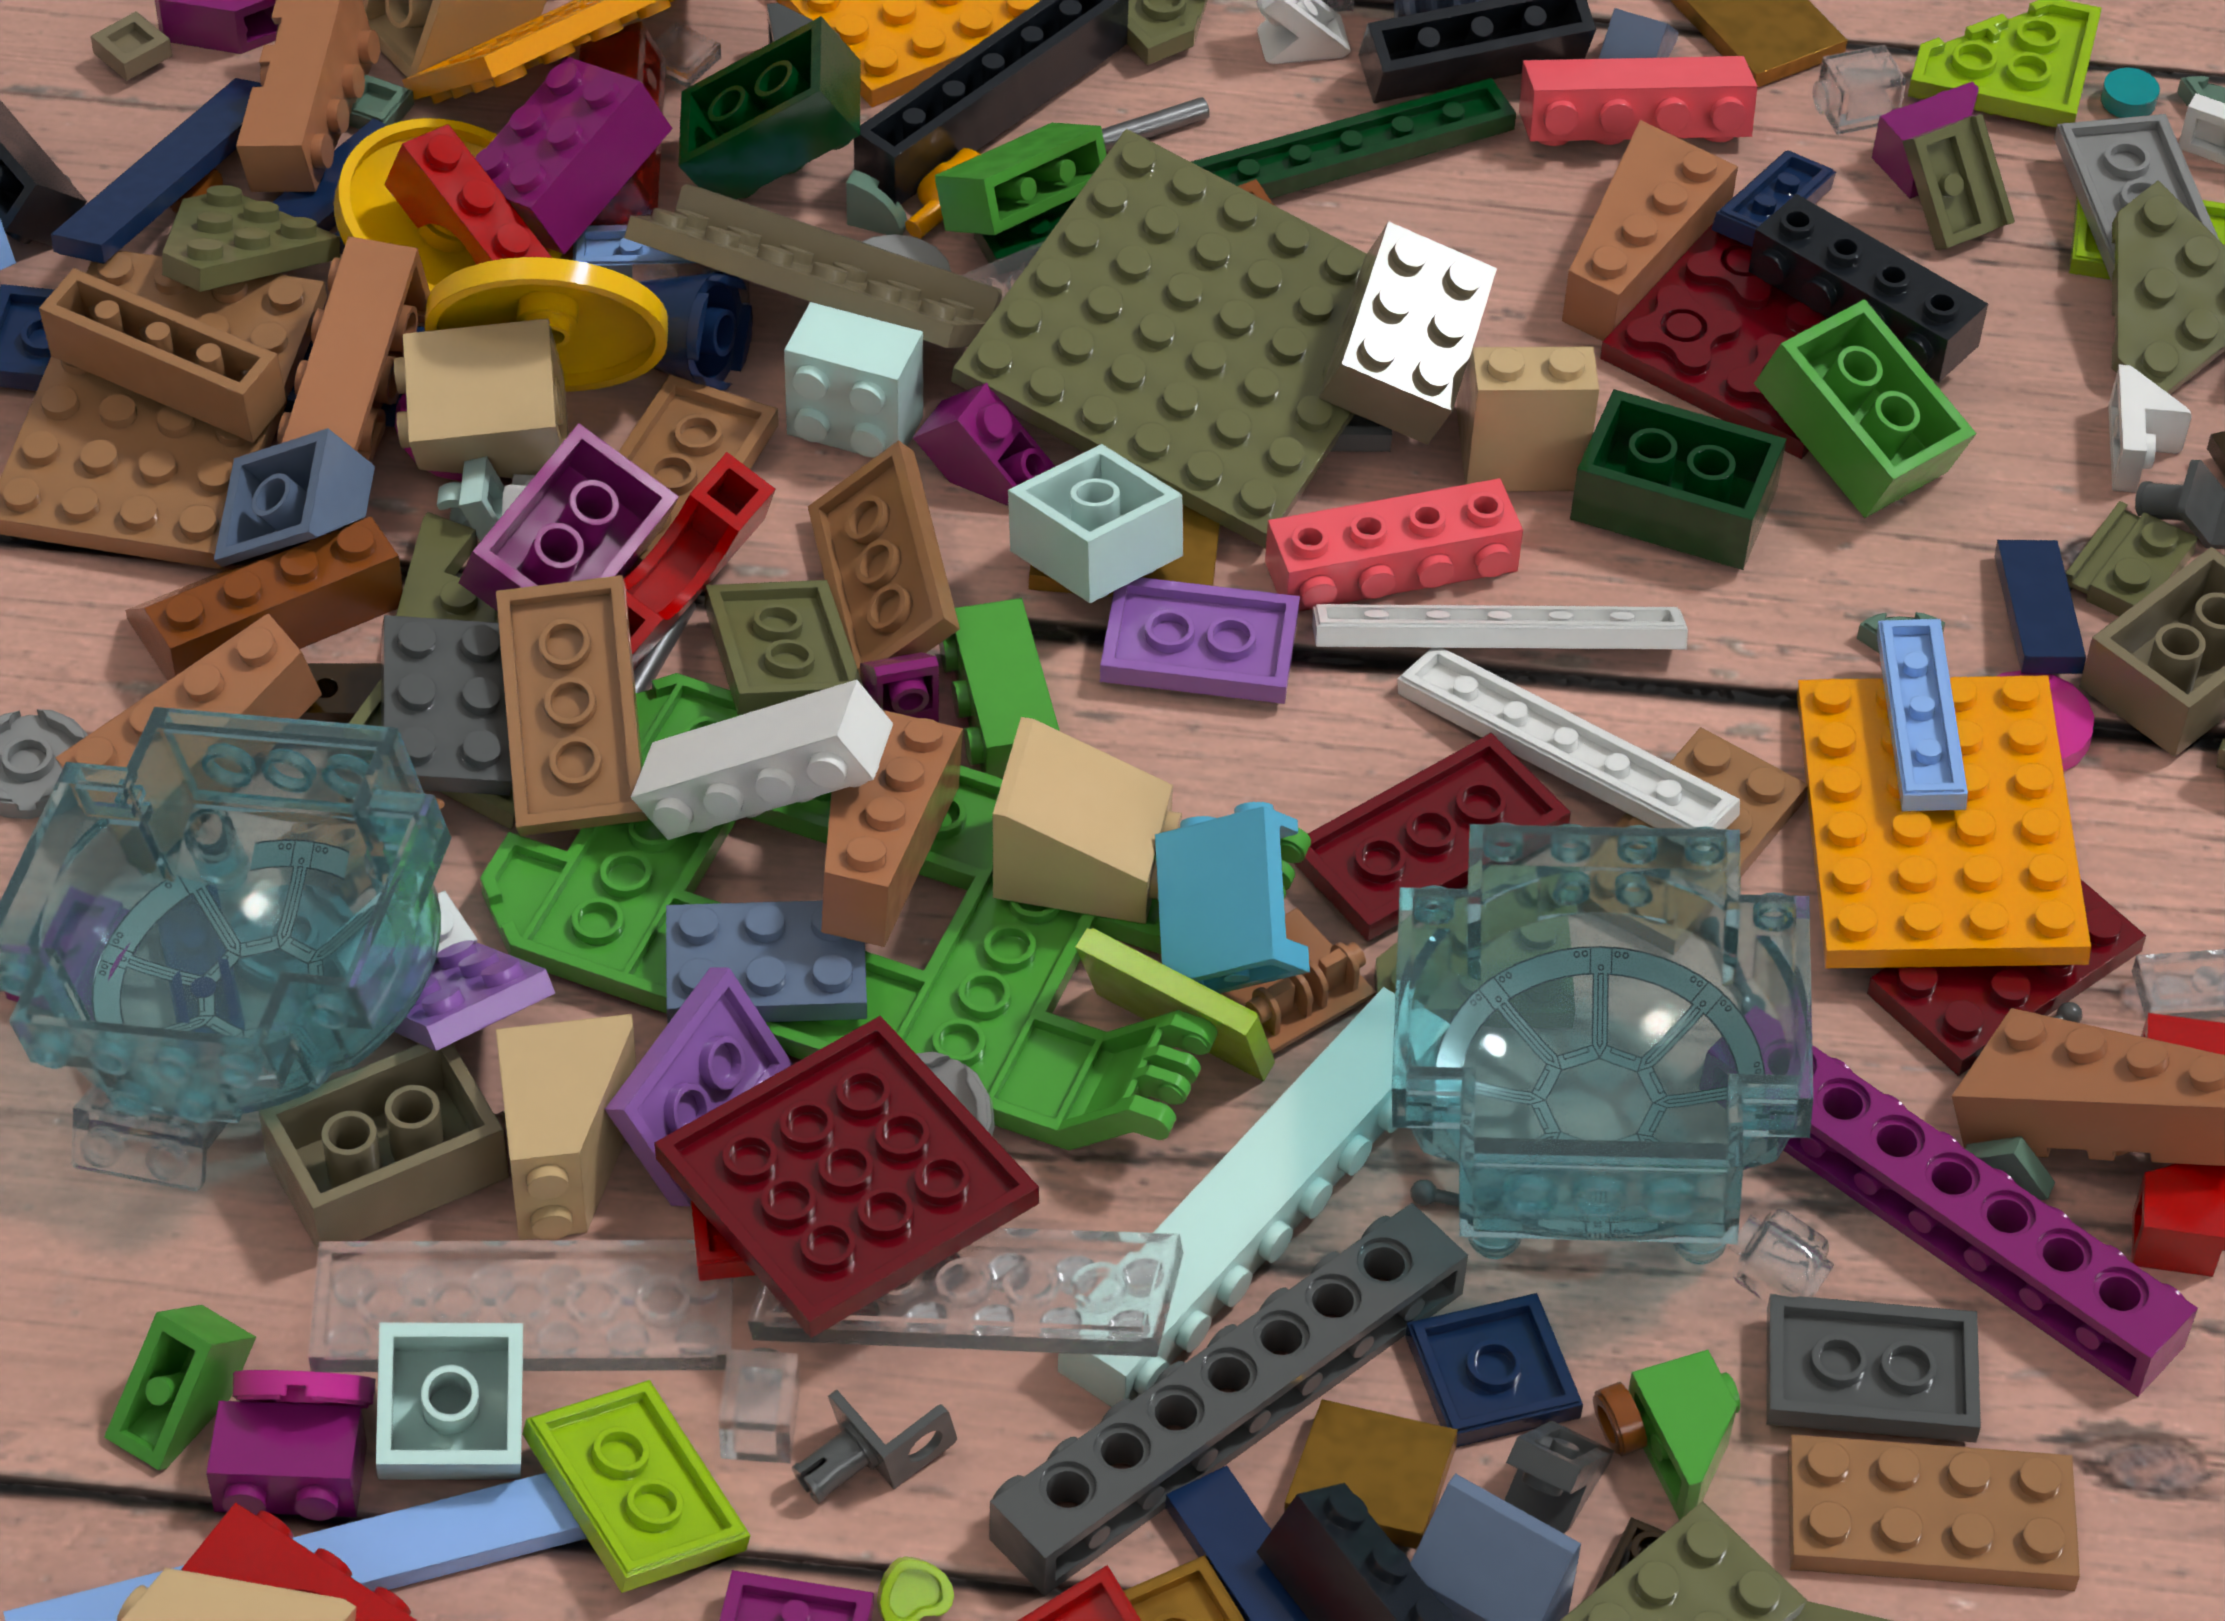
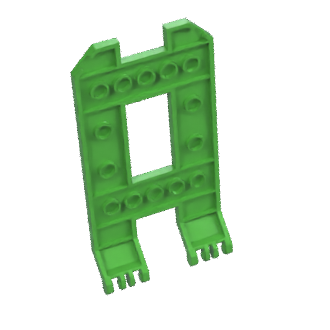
[480,673,1311,1151]

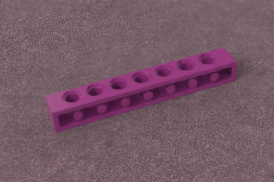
[1701,1007,2198,1397]

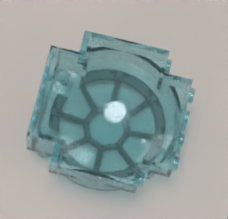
[0,707,451,1124]
[1391,823,1813,1265]

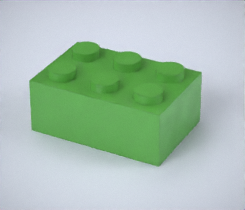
[1754,299,1977,518]

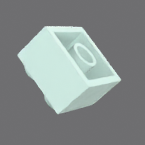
[784,302,923,458]
[1008,444,1183,603]
[376,1322,523,1480]

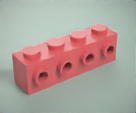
[1519,56,1757,146]
[1265,478,1523,611]

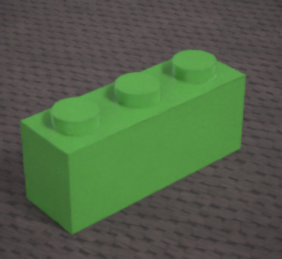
[934,123,1107,235]
[939,598,1060,779]

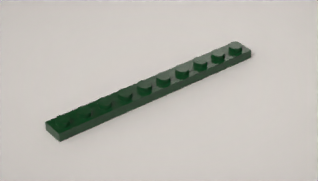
[974,78,1516,276]

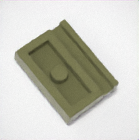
[1902,113,2015,250]
[2066,501,2198,616]

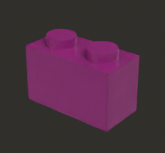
[206,1401,367,1520]

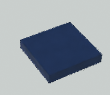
[1405,1293,1583,1447]

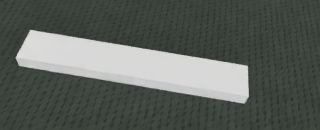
[1312,604,1688,650]
[1397,648,1740,852]

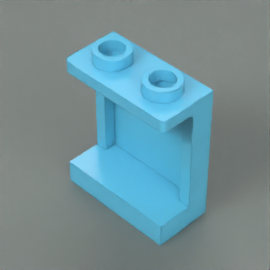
[1155,802,1310,994]

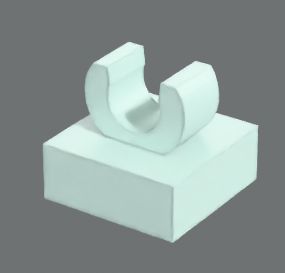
[437,456,504,542]

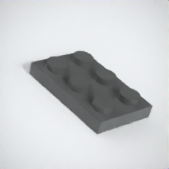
[381,615,512,796]
[1767,1294,1981,1443]

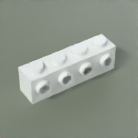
[631,680,893,840]

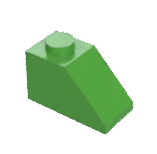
[104,1304,256,1471]
[1628,1349,1740,1520]

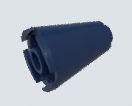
[639,272,753,391]

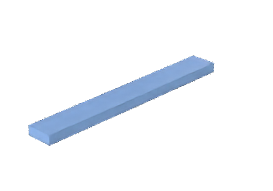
[3,1473,587,1621]

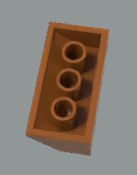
[125,516,403,681]

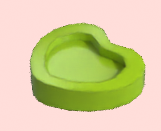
[877,1556,954,1621]

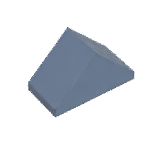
[1599,8,1678,59]

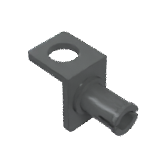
[2135,460,2225,549]
[791,1390,957,1504]

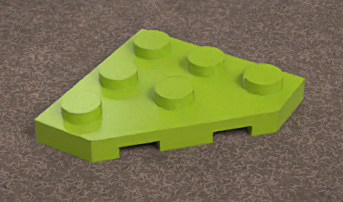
[1908,0,2102,127]

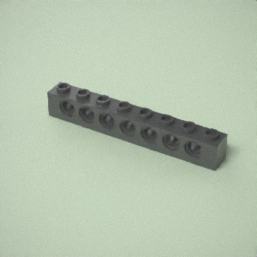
[989,1203,1468,1596]

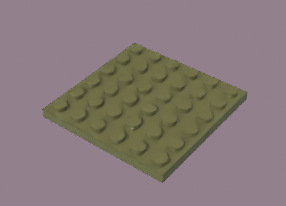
[951,129,1367,549]

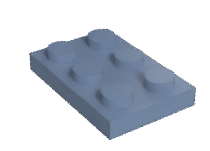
[666,900,867,1023]

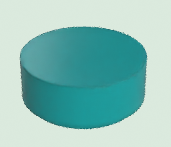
[2101,68,2160,118]

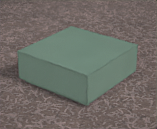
[349,74,414,129]

